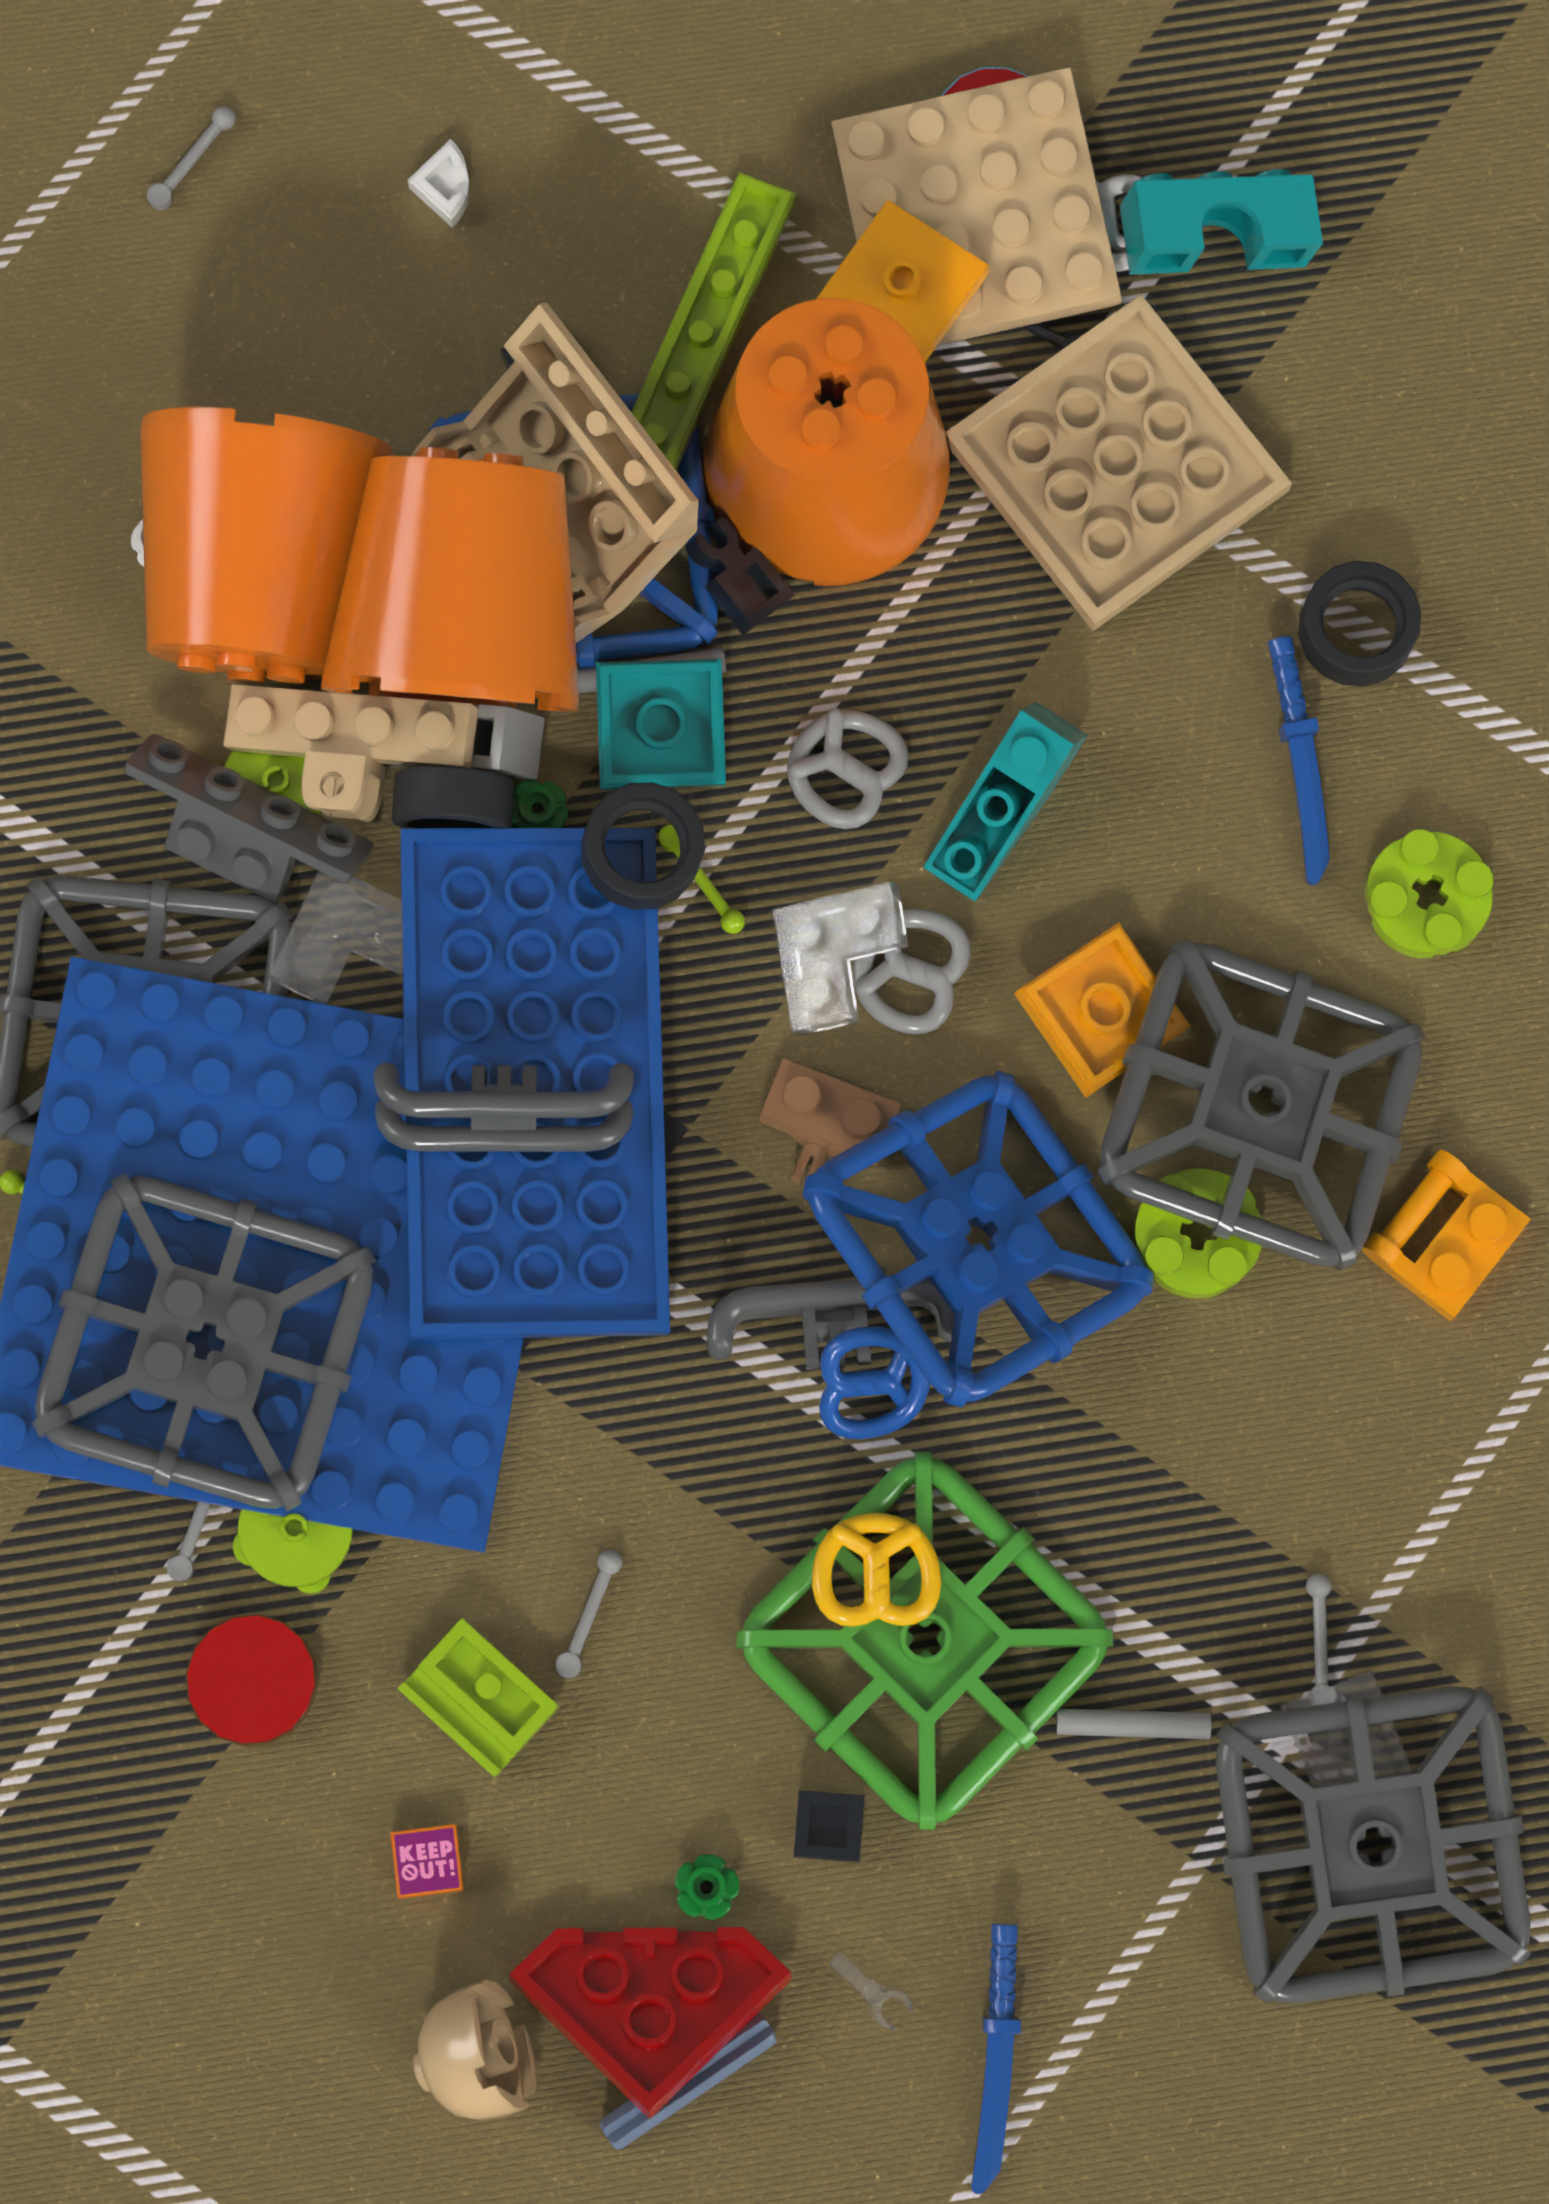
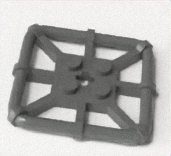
[0,875,295,1147]
[1098,939,1425,1271]
[32,1173,376,1511]
[1216,1686,1531,2004]

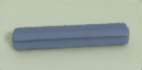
[600,2014,777,2149]

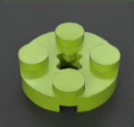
[1364,829,1494,959]
[1133,1168,1262,1299]

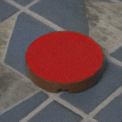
[186,1614,318,1747]

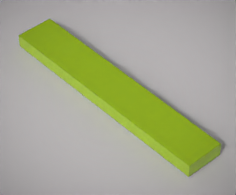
[631,172,796,470]

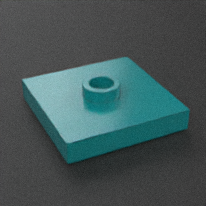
[596,659,726,790]

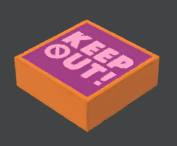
[390,1824,464,1899]

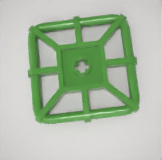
[736,1451,1114,1830]

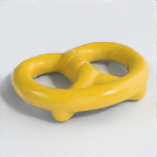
[812,1513,941,1627]

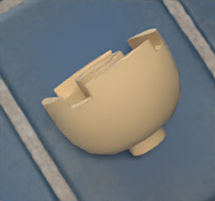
[413,1979,537,2120]

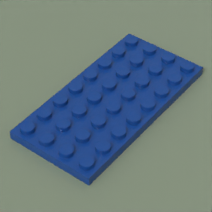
[400,828,670,1340]

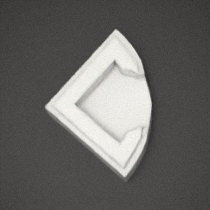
[408,139,470,228]

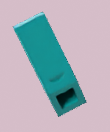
[923,701,1088,902]

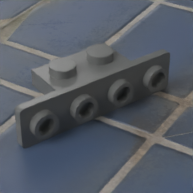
[124,734,374,903]

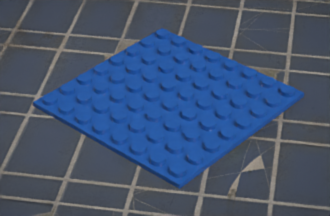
[0,956,523,1553]

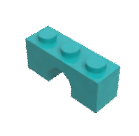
[1120,169,1323,275]

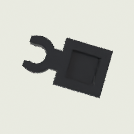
[685,517,794,635]

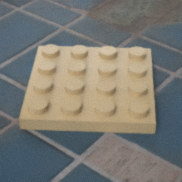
[831,67,1122,346]
[945,295,1292,631]

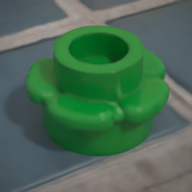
[511,779,568,828]
[674,1854,739,1920]

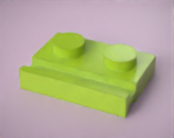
[397,1618,560,1779]

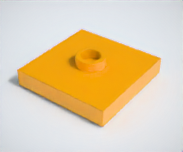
[816,200,990,363]
[1014,922,1191,1098]

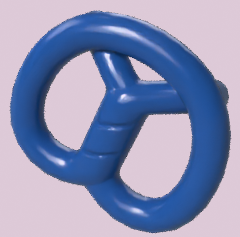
[819,1326,930,1439]

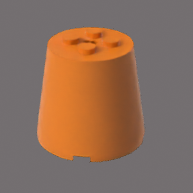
[703,298,950,586]
[140,407,395,685]
[321,447,579,712]

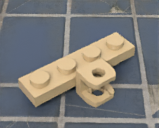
[223,684,479,822]

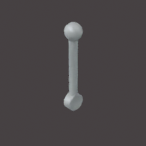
[147,106,236,210]
[167,1502,210,1582]
[555,1549,623,1679]
[1306,1573,1336,1706]

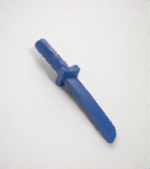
[1268,636,1330,886]
[971,1923,1021,2194]

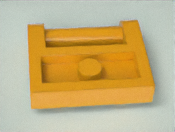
[1362,1149,1531,1322]

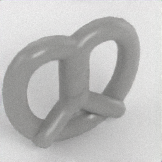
[787,708,909,829]
[853,909,971,1035]

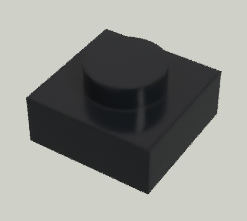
[793,1790,864,1863]

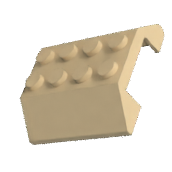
[412,302,699,643]

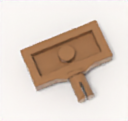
[759,1059,902,1185]

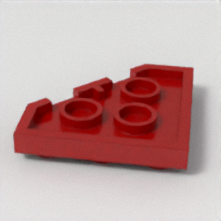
[509,1927,791,2119]

